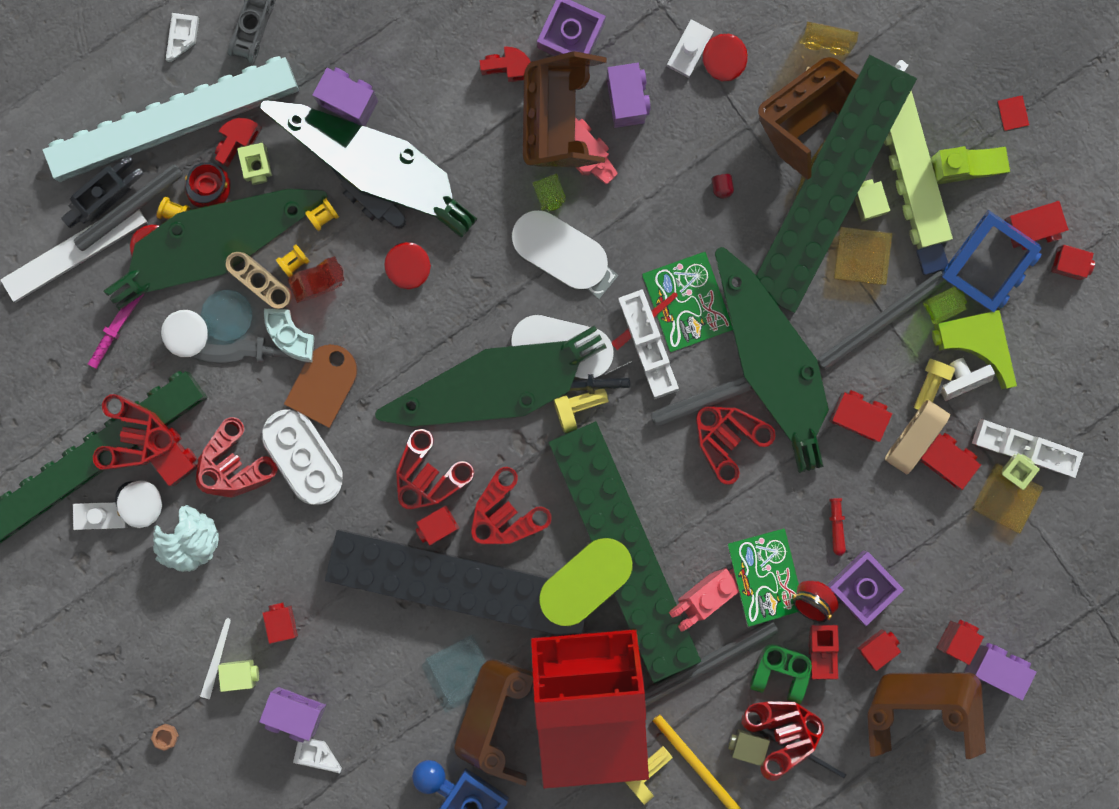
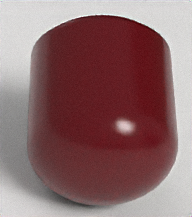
[711,174,734,199]

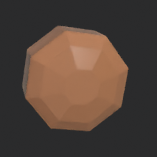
[151,724,179,751]

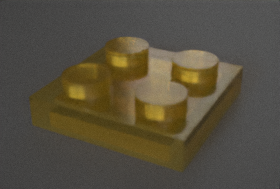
[799,22,859,56]
[834,227,892,286]
[972,464,1043,534]

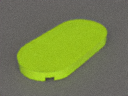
[540,538,632,626]

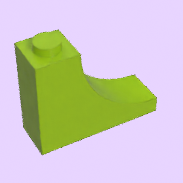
[930,146,1010,185]
[932,310,1017,390]

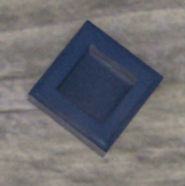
[916,243,948,275]

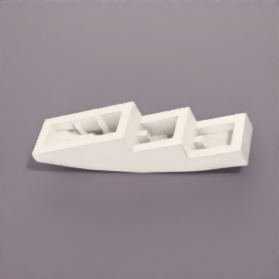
[618,289,679,399]
[972,419,1083,478]

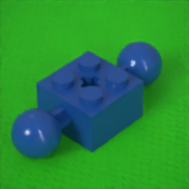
[412,760,509,809]

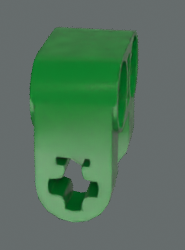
[750,644,812,705]

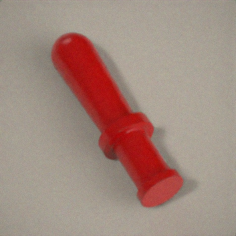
[829,498,846,556]

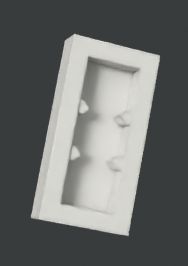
[667,20,714,78]
[941,358,995,401]
[73,502,128,530]

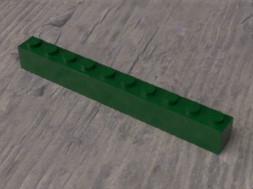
[0,371,208,544]

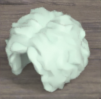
[153,505,219,572]

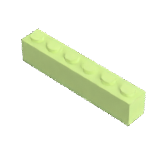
[884,91,953,250]

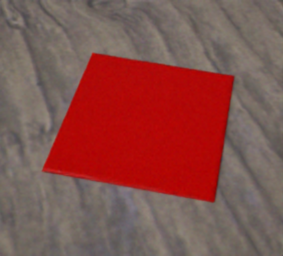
[998,95,1029,131]

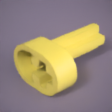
[914,359,956,410]
[554,389,609,433]
[625,746,673,805]

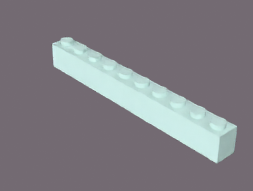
[43,56,299,182]

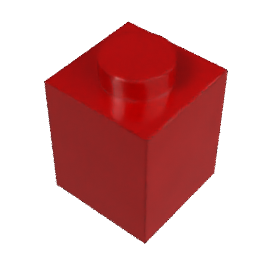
[1051,245,1095,280]
[263,602,298,644]
[857,629,901,671]

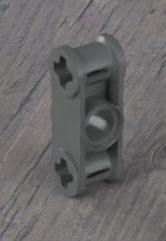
[228,0,276,63]

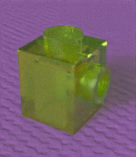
[532,173,566,212]
[922,286,967,325]

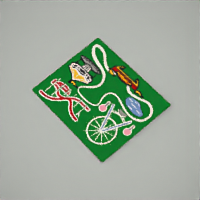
[642,252,733,352]
[728,529,799,626]

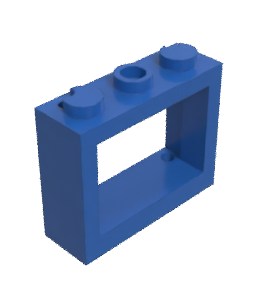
[942,210,1042,312]

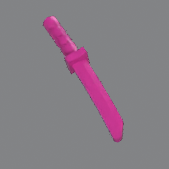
[88,293,145,369]

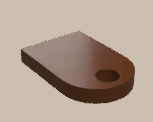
[284,344,358,428]

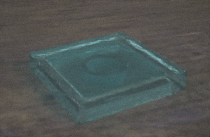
[426,634,486,705]

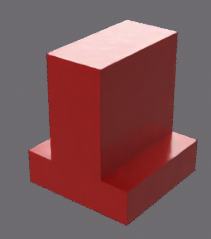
[531,630,649,789]

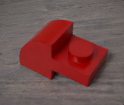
[479,47,531,82]
[215,118,262,168]
[809,625,839,680]

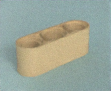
[226,252,292,309]
[885,400,950,475]

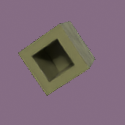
[728,729,770,766]

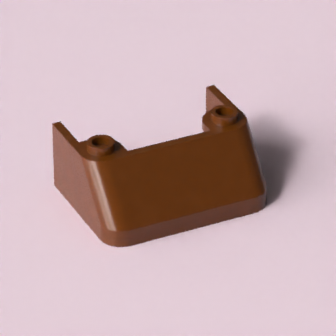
[523,51,607,167]
[758,57,858,180]
[454,659,533,786]
[868,672,986,759]

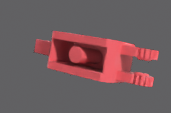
[575,117,618,185]
[669,567,739,631]

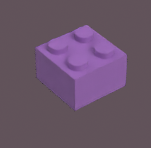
[537,0,606,56]
[606,62,651,128]
[312,68,378,126]
[826,550,904,626]
[965,642,1037,700]
[259,687,326,742]

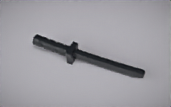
[570,374,630,394]
[755,720,847,778]

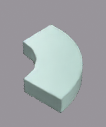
[264,308,314,363]

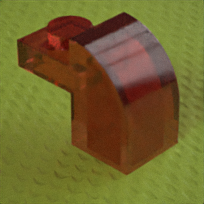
[288,256,345,303]

